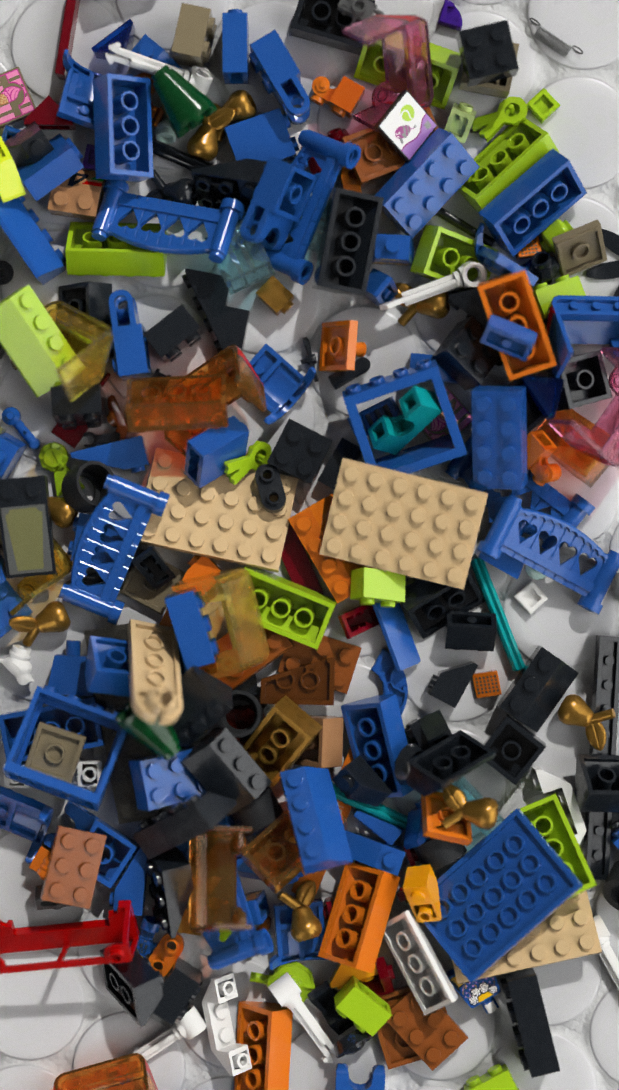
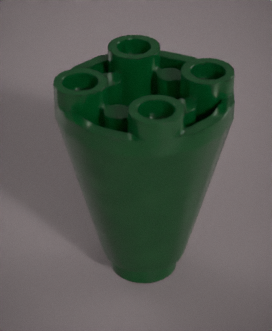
[151,65,218,139]
[114,701,181,760]

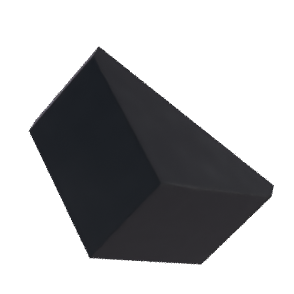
[131,546,176,591]

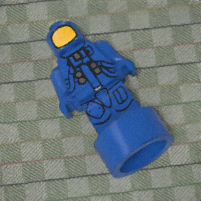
[137,915,161,958]

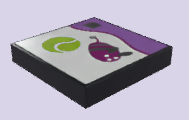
[374,90,438,162]

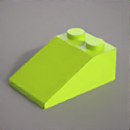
[410,225,499,289]

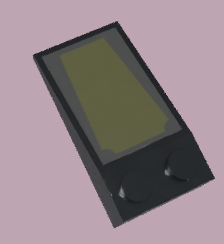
[0,475,57,578]

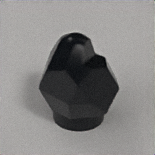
[529,251,560,285]

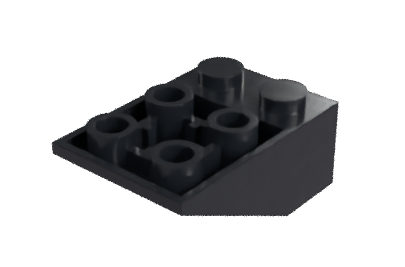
[191,159,267,215]
[145,847,194,938]

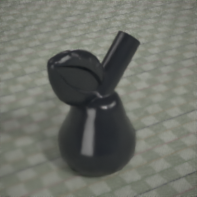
[146,170,197,205]

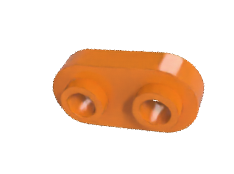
[148,932,185,977]

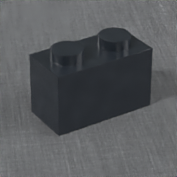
[444,611,497,652]

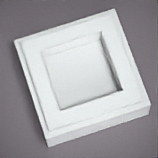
[513,580,548,615]

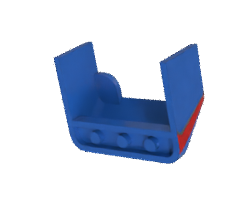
[546,295,619,378]

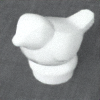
[0,644,35,686]

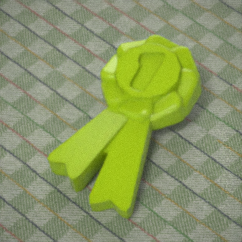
[472,96,528,143]
[224,440,272,485]
[38,442,85,497]

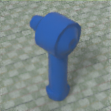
[2,407,41,450]

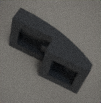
[318,437,361,490]

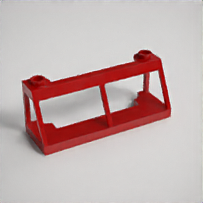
[0,900,140,974]

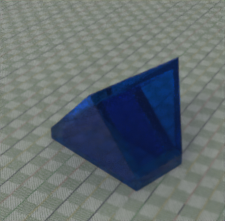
[91,19,135,60]
[520,375,565,421]

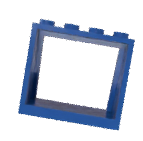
[342,359,467,474]
[3,685,128,812]

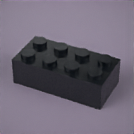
[500,968,560,1078]

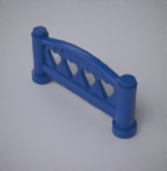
[252,130,361,285]
[91,179,245,263]
[445,435,595,550]
[59,474,170,625]
[476,494,619,615]
[176,815,274,970]

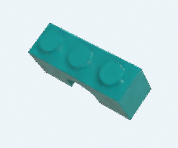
[367,385,442,455]

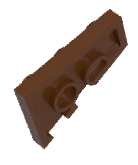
[260,656,335,705]

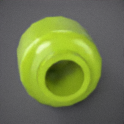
[540,219,573,254]

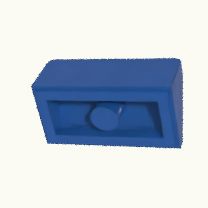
[480,314,538,362]

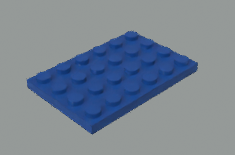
[409,808,583,983]

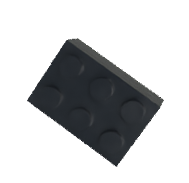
[291,0,375,55]

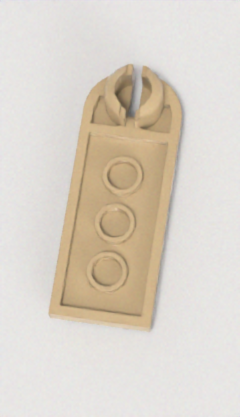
[127,619,183,725]

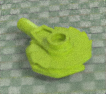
[250,961,315,1002]

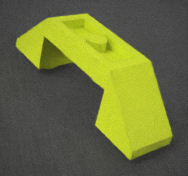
[0,136,26,203]

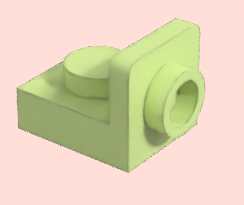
[444,102,477,144]

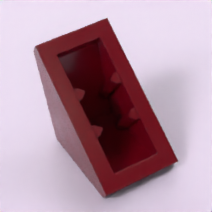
[24,95,76,130]
[337,605,379,639]

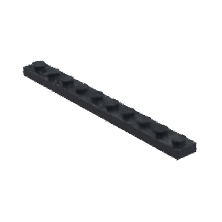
[583,635,619,880]

